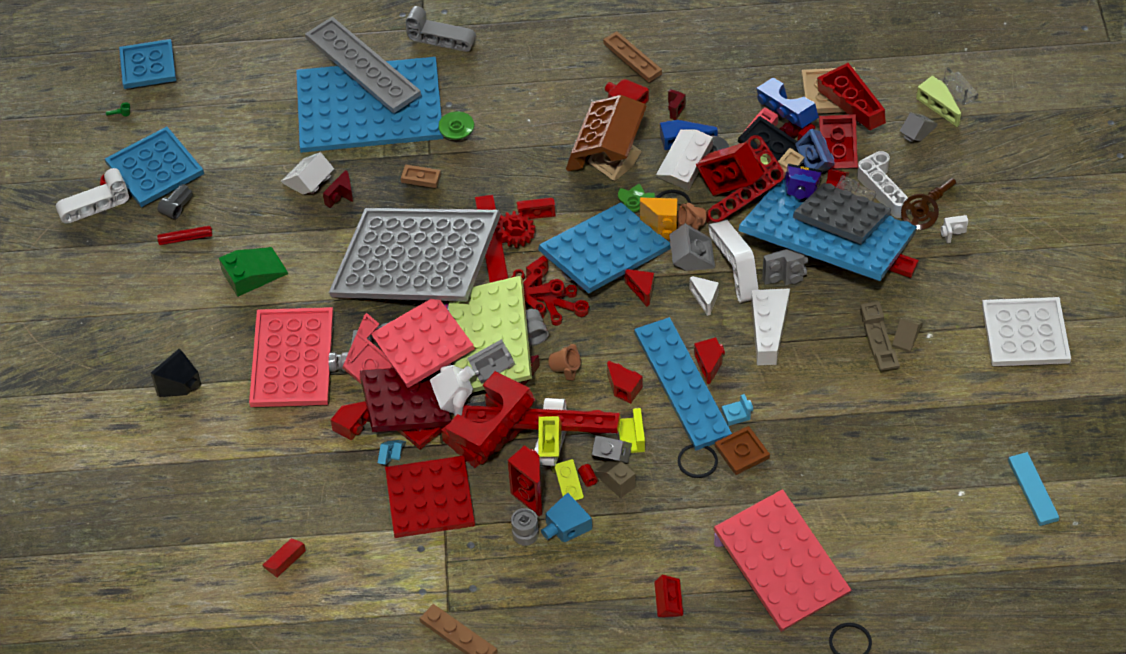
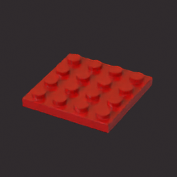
[385,455,475,538]

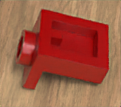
[526,255,548,286]

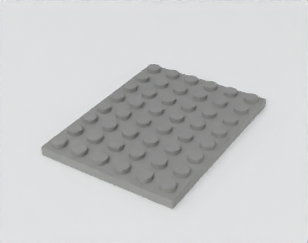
[329,208,501,301]

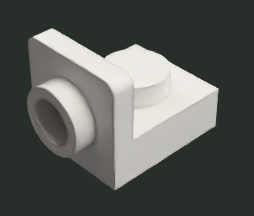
[941,215,968,243]

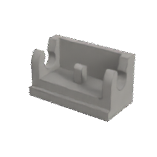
[467,339,516,384]

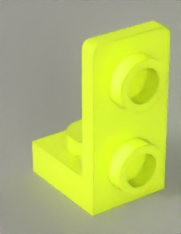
[551,459,584,500]

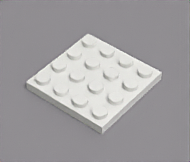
[982,297,1071,366]

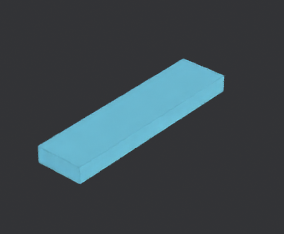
[1008,452,1059,526]

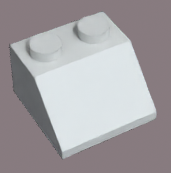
[281,152,334,195]

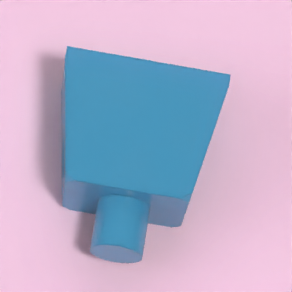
[541,493,592,542]

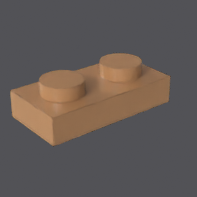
[401,165,441,188]

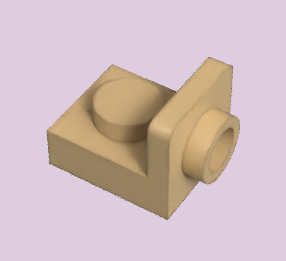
[778,148,805,178]

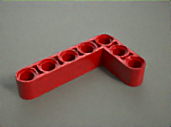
[706,135,784,224]

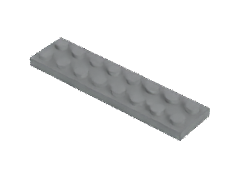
[305,17,421,113]

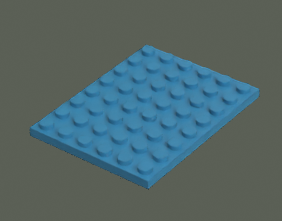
[296,57,443,153]
[738,180,917,281]

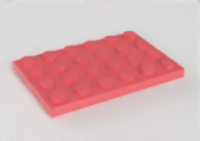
[249,307,333,407]
[713,489,851,632]

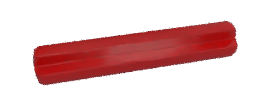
[157,226,213,245]

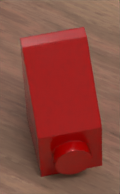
[694,337,725,384]

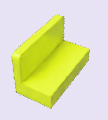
[618,408,645,454]

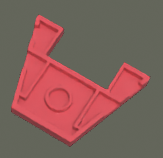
[342,313,393,384]

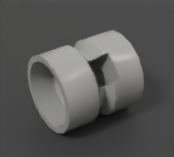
[526,309,549,345]
[511,508,539,546]

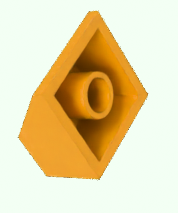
[640,197,677,240]

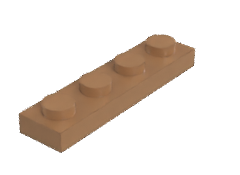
[603,31,662,83]
[420,604,498,654]

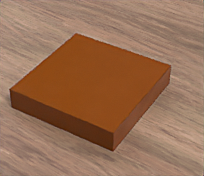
[715,426,770,475]

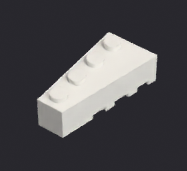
[751,289,790,365]

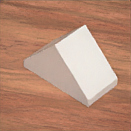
[689,276,719,316]

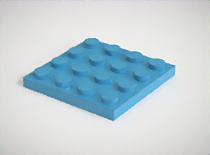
[105,127,204,207]

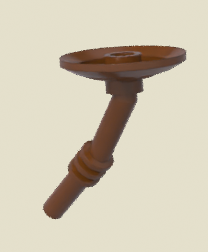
[901,178,956,230]

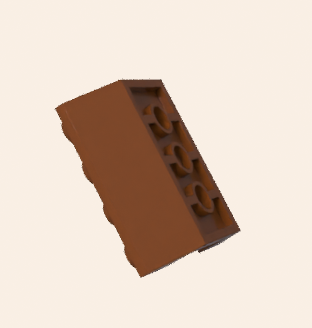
[566,95,647,171]

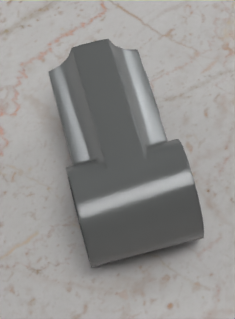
[158,184,193,220]

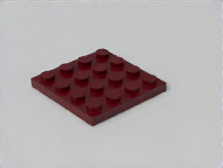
[360,368,451,432]

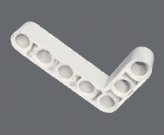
[708,220,759,303]

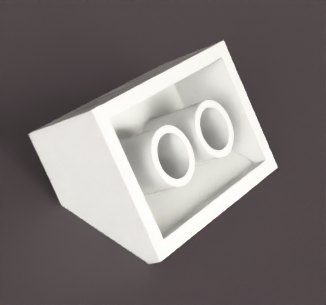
[656,130,713,191]

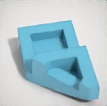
[378,440,406,465]

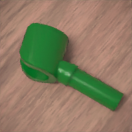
[106,102,130,117]

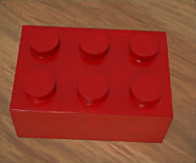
[696,142,764,195]

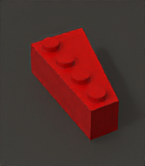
[817,63,886,131]

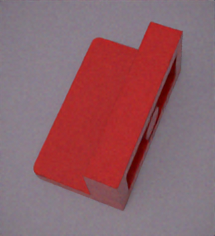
[517,198,556,219]

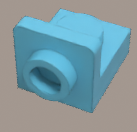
[721,394,753,426]

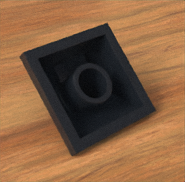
[151,349,201,397]

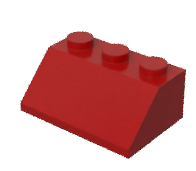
[507,445,542,517]

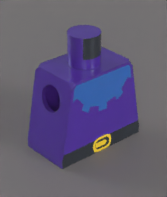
[784,164,822,199]

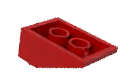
[819,114,858,169]

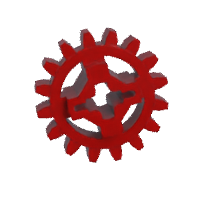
[495,211,535,248]

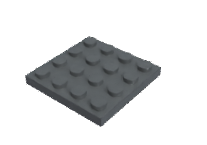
[793,183,891,244]

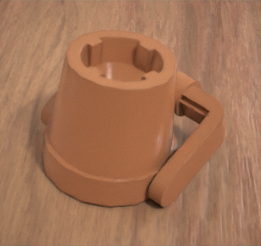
[677,203,706,230]
[548,344,581,381]

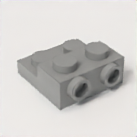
[762,249,808,285]

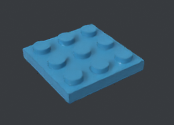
[119,39,176,89]

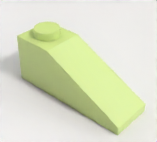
[916,76,961,127]

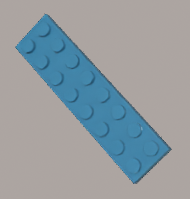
[634,317,732,451]

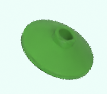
[438,111,474,140]

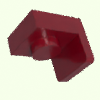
[668,89,686,120]

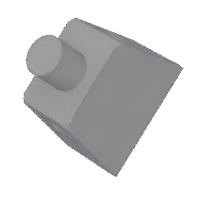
[591,436,632,463]

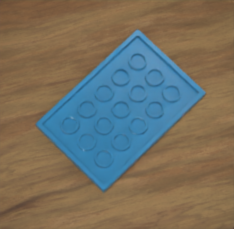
[538,202,671,293]

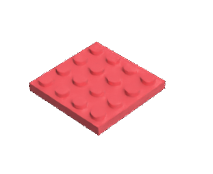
[371,299,475,388]

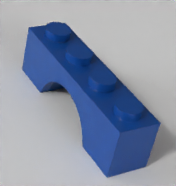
[756,78,819,128]

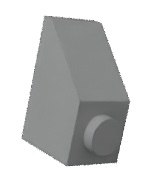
[900,112,938,142]

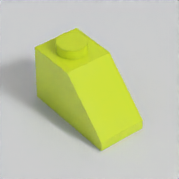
[538,416,561,457]

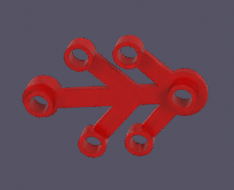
[511,267,565,315]
[530,279,589,326]

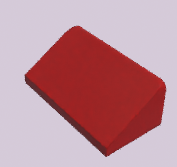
[262,538,306,578]
[654,574,683,617]

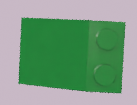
[219,247,288,297]

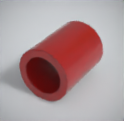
[578,464,598,487]

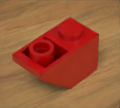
[607,361,643,404]
[330,401,370,441]

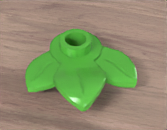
[618,184,655,212]

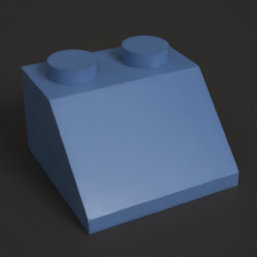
[795,129,835,173]

